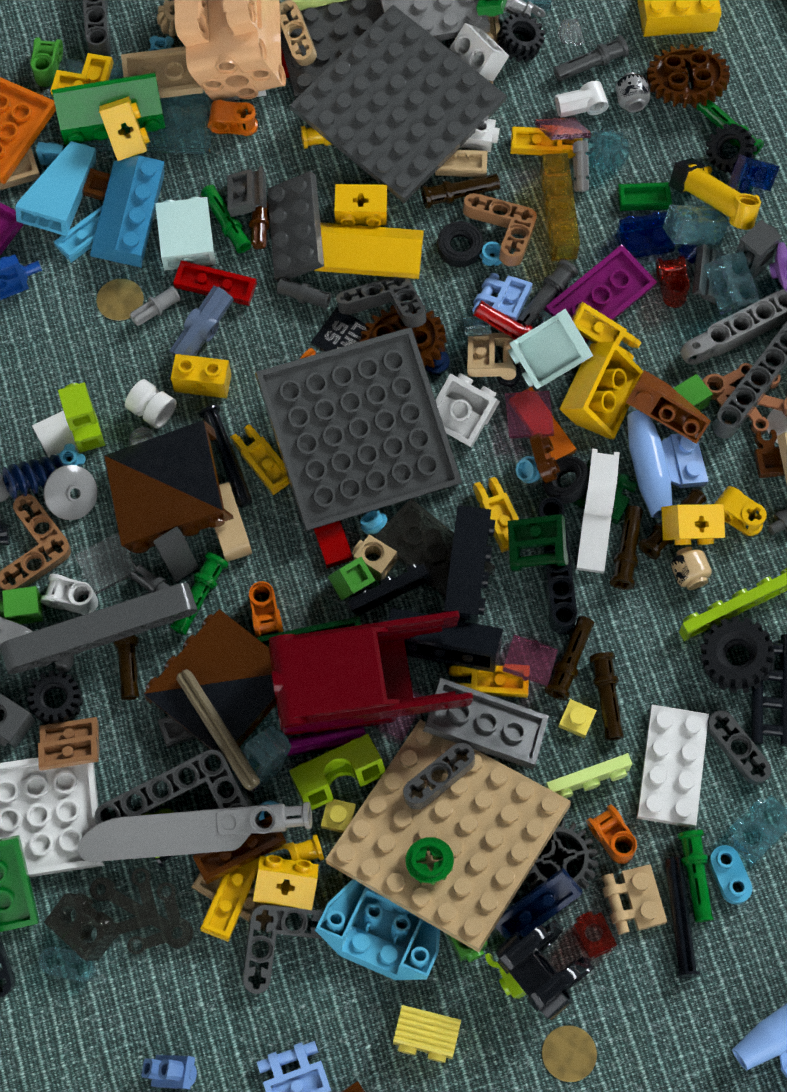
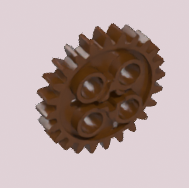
[647,44,730,108]
[359,305,447,368]

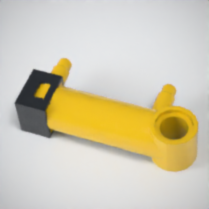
[669,158,761,230]

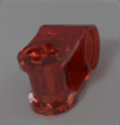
[656,255,690,308]

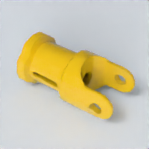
[301,126,332,149]
[269,834,324,861]

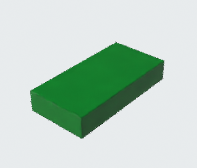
[617,182,672,211]

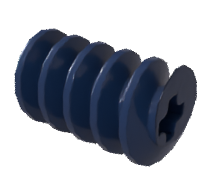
[2,454,63,499]

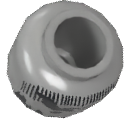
[615,72,651,112]

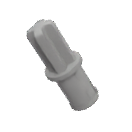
[130,286,181,326]

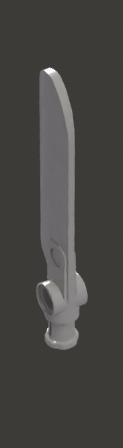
[78,802,312,862]

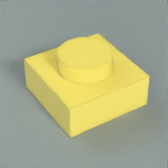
[558,699,597,739]
[321,799,356,833]

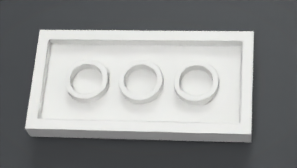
[637,705,709,828]

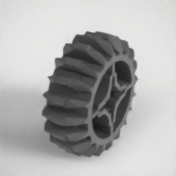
[524,819,598,890]

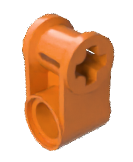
[207,100,258,136]
[249,581,284,637]
[586,804,637,864]

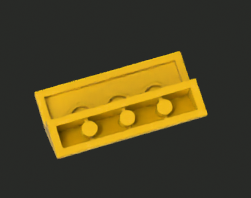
[314,222,424,279]

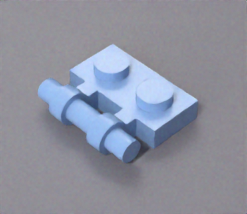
[472,273,533,321]
[257,1041,332,1092]

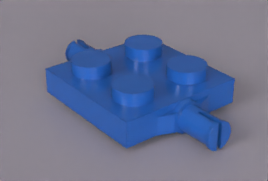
[0,254,42,300]

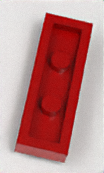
[173,260,257,306]

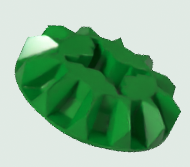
[405,837,454,885]

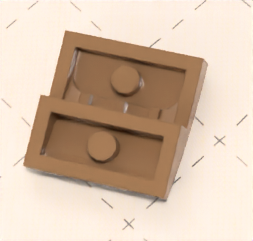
[38,717,99,771]

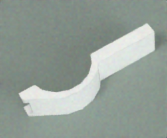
[576,449,620,574]

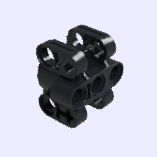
[495,920,594,1020]

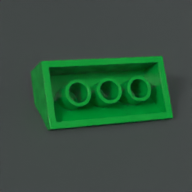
[52,73,166,145]

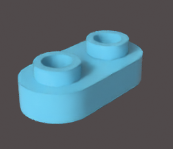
[709,845,752,905]

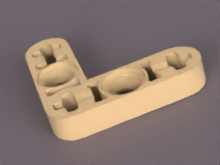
[279,0,317,66]

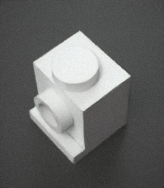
[461,119,500,152]

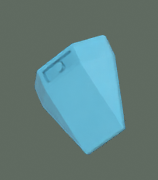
[315,879,440,980]

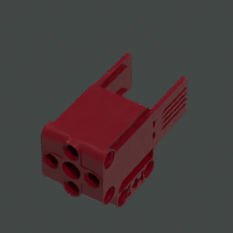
[269,611,473,735]

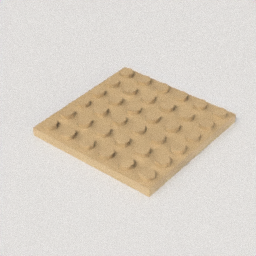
[325,720,571,952]

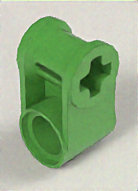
[30,37,63,87]

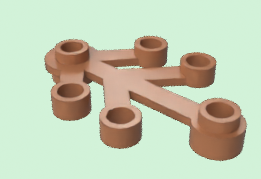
[702,363,787,435]

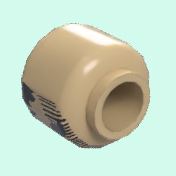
[671,547,712,590]

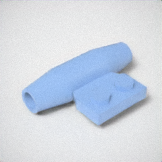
[627,410,709,518]
[732,1003,787,1078]

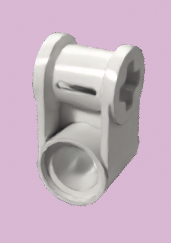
[40,574,98,615]

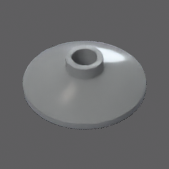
[43,465,98,520]

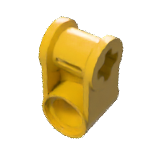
[714,486,767,536]

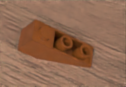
[626,370,711,444]

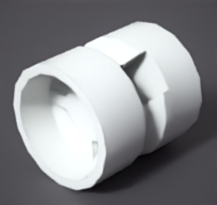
[125,379,177,429]

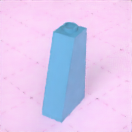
[15,141,96,236]

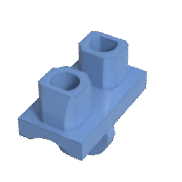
[141,1055,197,1089]

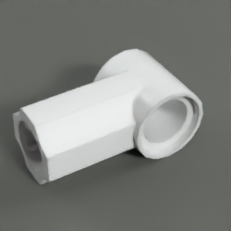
[555,81,609,118]

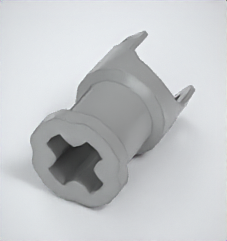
[503,0,546,24]

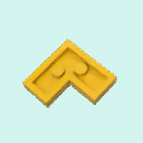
[50,53,114,97]

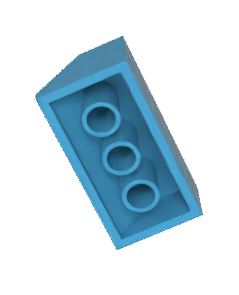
[90,155,165,268]

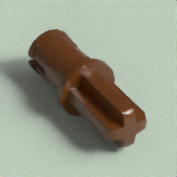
[249,202,270,250]

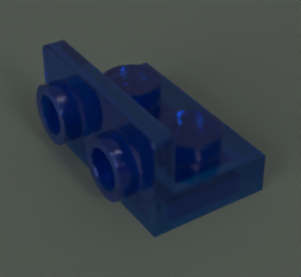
[617,212,675,258]

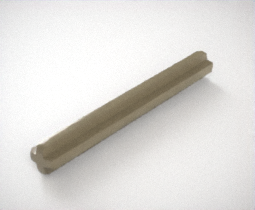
[176,669,260,791]

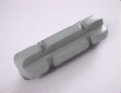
[573,140,589,192]

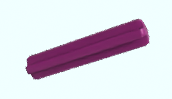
[281,726,366,757]

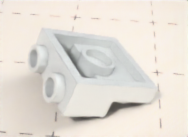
[435,373,500,448]

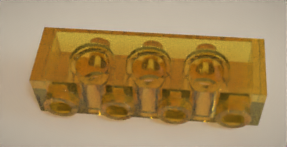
[540,153,580,261]

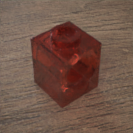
[572,911,617,961]

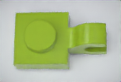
[485,953,527,999]

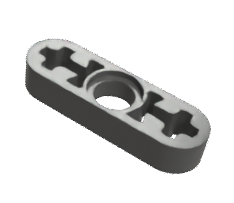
[707,710,771,785]
[403,743,475,809]

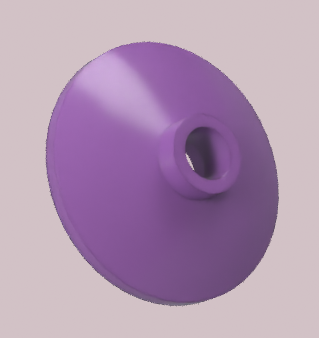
[770,242,787,292]

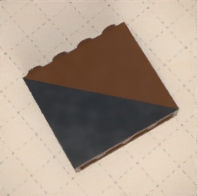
[104,420,234,554]
[144,609,277,761]

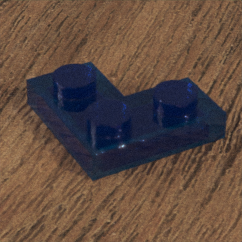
[728,154,780,194]

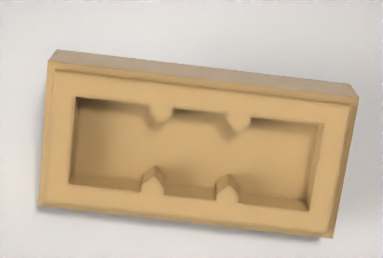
[435,150,488,178]

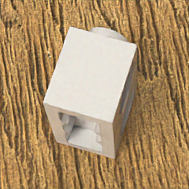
[449,23,509,81]

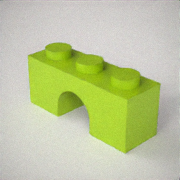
[58,382,106,453]
[289,734,386,810]

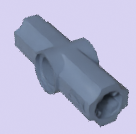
[169,286,234,356]

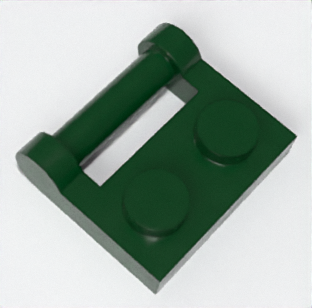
[508,514,568,572]

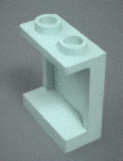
[155,197,216,271]
[508,309,594,389]

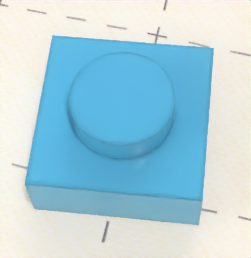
[36,142,64,166]

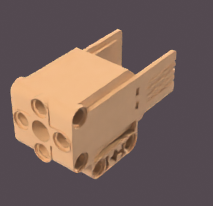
[174,0,286,101]

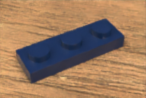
[495,868,582,939]

